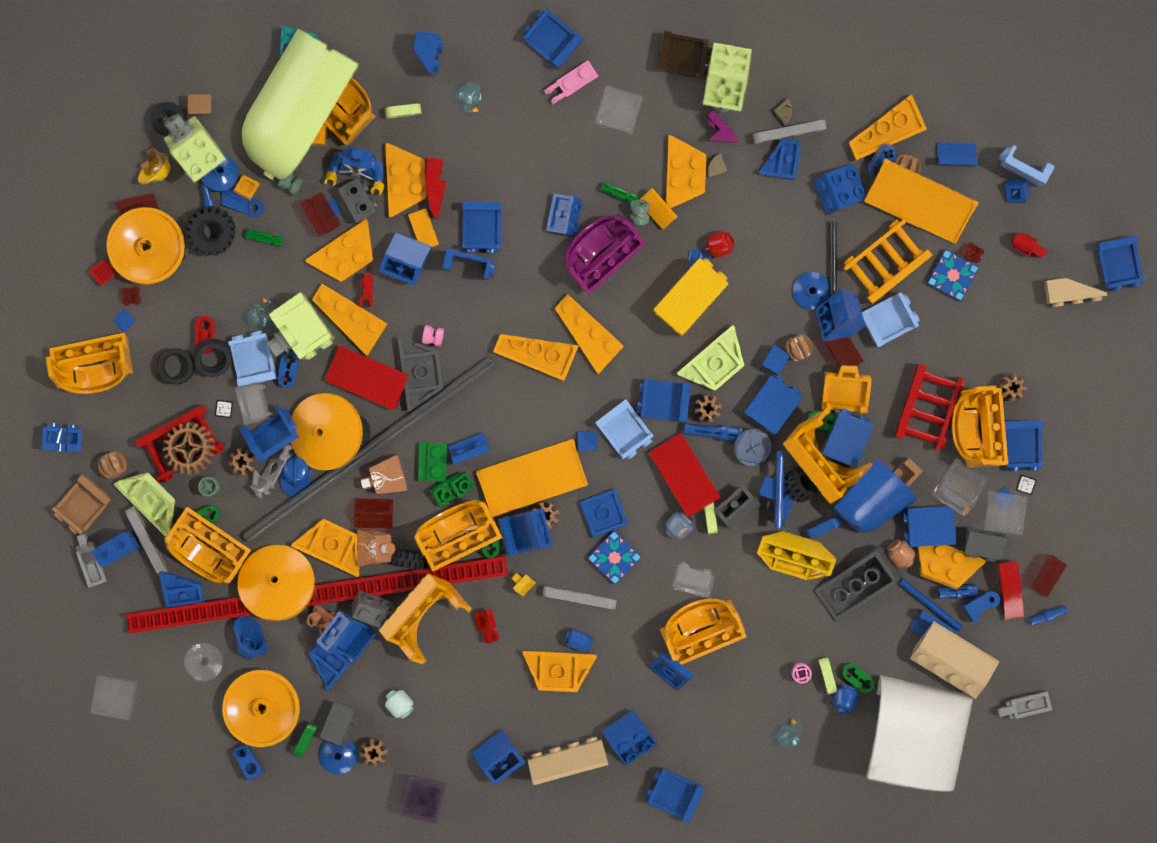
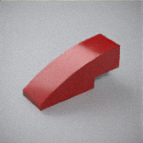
[426,156,447,219]
[997,560,1024,620]

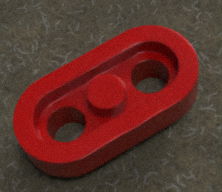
[195,316,215,354]

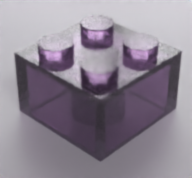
[400,775,447,824]

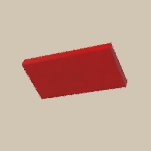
[325,345,410,410]
[648,433,721,518]

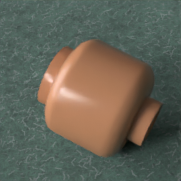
[887,539,915,568]

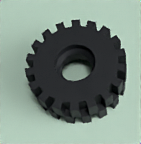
[186,206,236,256]

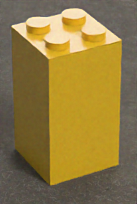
[653,258,729,336]

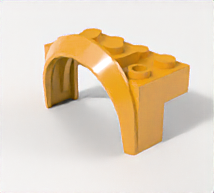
[324,77,375,146]
[46,333,133,394]
[952,386,1008,468]
[783,409,872,503]
[414,500,502,571]
[164,507,251,584]
[379,574,471,664]
[660,599,746,665]

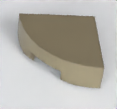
[773,99,792,126]
[708,153,727,178]

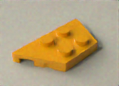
[666,135,706,209]
[385,143,427,218]
[305,219,373,282]
[291,519,360,577]
[917,545,986,590]
[523,650,597,692]

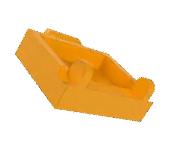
[821,365,872,414]

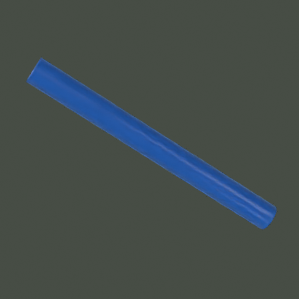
[774,451,784,528]
[898,578,963,631]

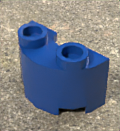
[42,423,82,452]

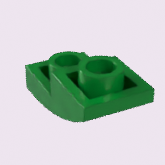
[430,471,474,507]

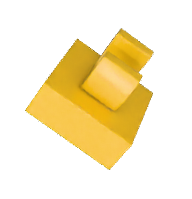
[511,573,536,596]

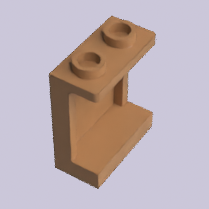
[52,474,114,535]

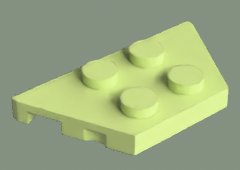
[677,325,744,391]
[114,473,175,537]

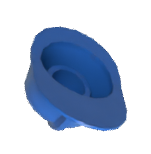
[280,452,312,497]
[233,616,267,660]

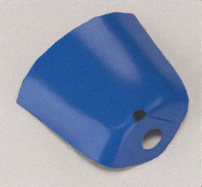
[833,459,917,533]

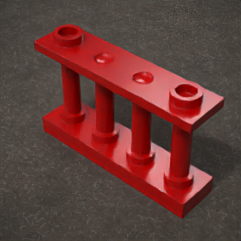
[894,363,965,451]
[135,405,226,483]

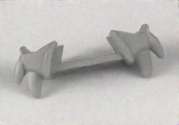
[250,444,293,499]

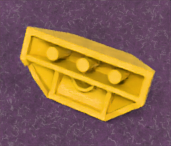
[757,531,836,580]

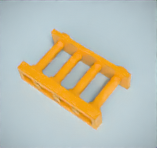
[842,219,933,304]

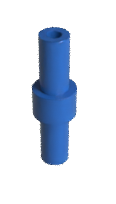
[201,185,216,208]
[1029,605,1068,626]

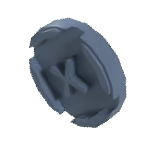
[734,429,772,466]

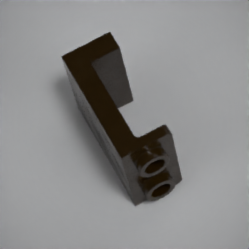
[657,30,712,79]

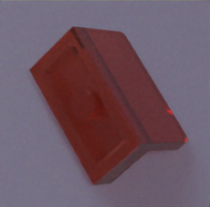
[116,193,159,215]
[300,193,341,237]
[824,337,864,367]
[354,498,394,529]
[1030,555,1067,597]

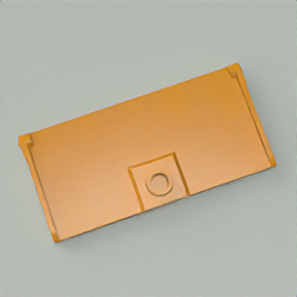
[864,158,978,244]
[476,438,588,517]

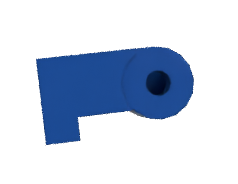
[962,591,1000,623]
[233,743,266,781]

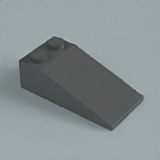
[815,545,902,622]

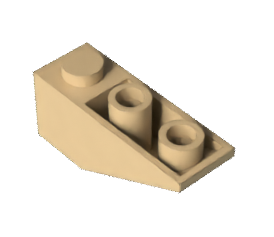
[1044,278,1107,307]

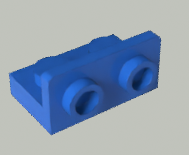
[546,193,582,237]
[448,433,490,465]

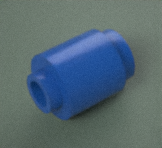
[564,628,594,653]

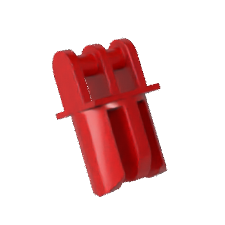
[1011,232,1047,258]

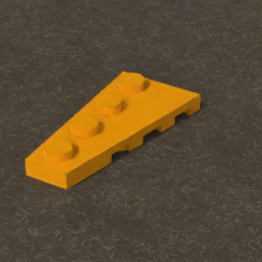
[848,94,927,160]
[312,284,387,356]
[555,294,624,374]
[493,334,579,381]

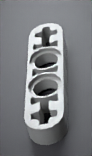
[752,120,827,144]
[125,506,168,575]
[542,586,617,609]

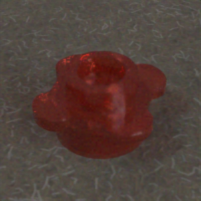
[963,242,984,263]
[121,286,142,306]

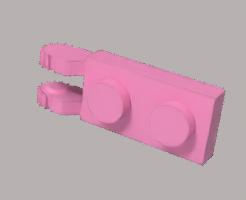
[544,60,599,104]

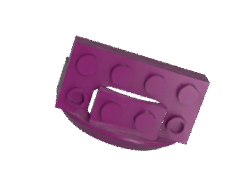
[561,213,646,295]

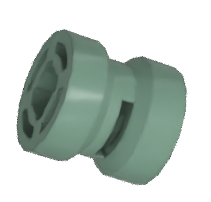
[278,172,304,196]
[630,200,650,225]
[198,477,219,496]

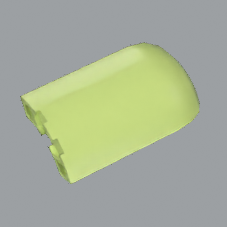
[242,29,358,180]

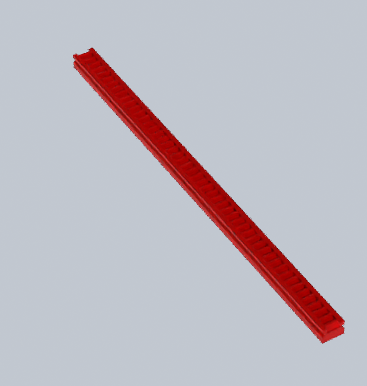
[126,556,508,634]

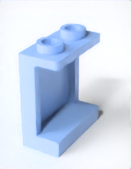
[999,145,1055,187]
[862,292,920,348]
[228,331,278,387]
[595,399,653,460]

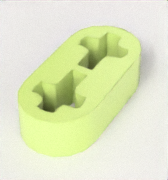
[384,104,422,118]
[704,503,718,534]
[818,657,837,695]

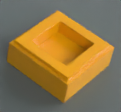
[233,174,260,201]

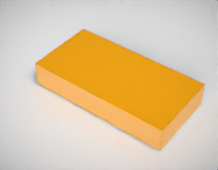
[639,188,678,229]
[408,208,439,248]

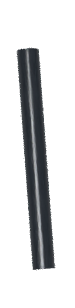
[829,221,837,297]

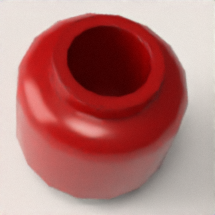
[705,230,735,259]

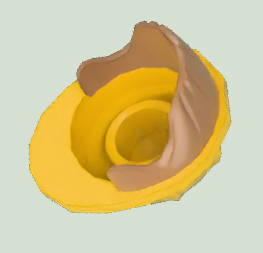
[138,148,171,184]

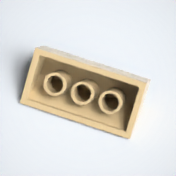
[910,621,999,699]
[528,736,608,785]

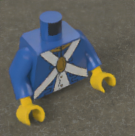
[325,146,384,195]

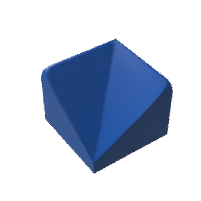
[1005,179,1029,203]
[577,431,597,451]

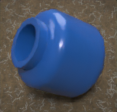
[832,685,859,714]

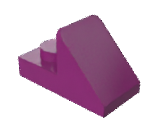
[707,110,739,143]

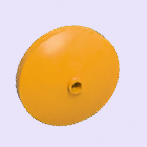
[107,207,185,285]
[291,393,363,470]
[238,545,315,621]
[222,670,300,747]

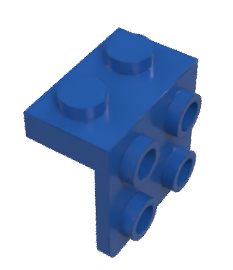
[813,164,867,215]

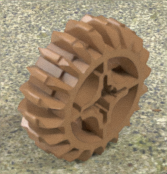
[163,422,216,475]

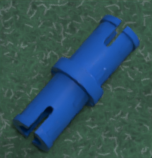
[937,584,978,600]

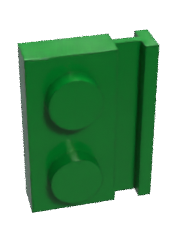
[418,442,447,482]

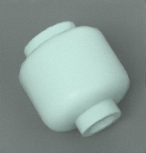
[385,690,413,719]

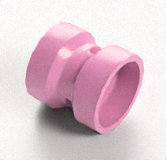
[422,325,444,347]
[791,663,812,683]

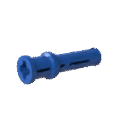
[684,422,743,442]

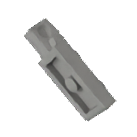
[76,533,108,588]
[996,691,1052,719]

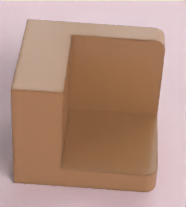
[188,94,213,116]
[893,458,923,487]

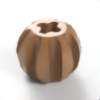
[894,154,921,174]
[784,334,813,361]
[999,373,1027,402]
[694,394,722,423]
[228,447,257,476]
[98,452,127,479]
[533,502,560,530]
[360,738,388,767]

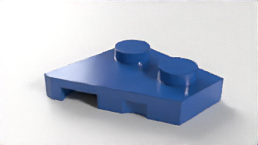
[759,139,801,180]
[159,571,205,608]
[309,643,352,691]

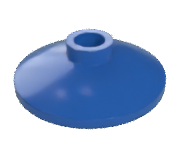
[201,155,239,192]
[793,272,830,310]
[319,741,358,774]

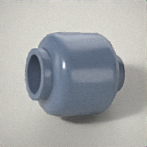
[666,511,694,540]

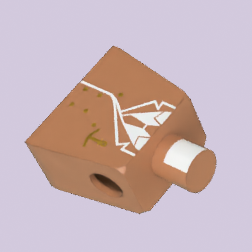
[361,455,408,494]
[357,529,395,567]

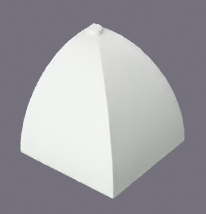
[867,675,973,791]

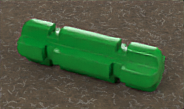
[601,182,638,204]
[246,229,283,247]

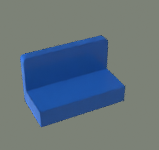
[937,142,978,167]
[910,609,956,636]

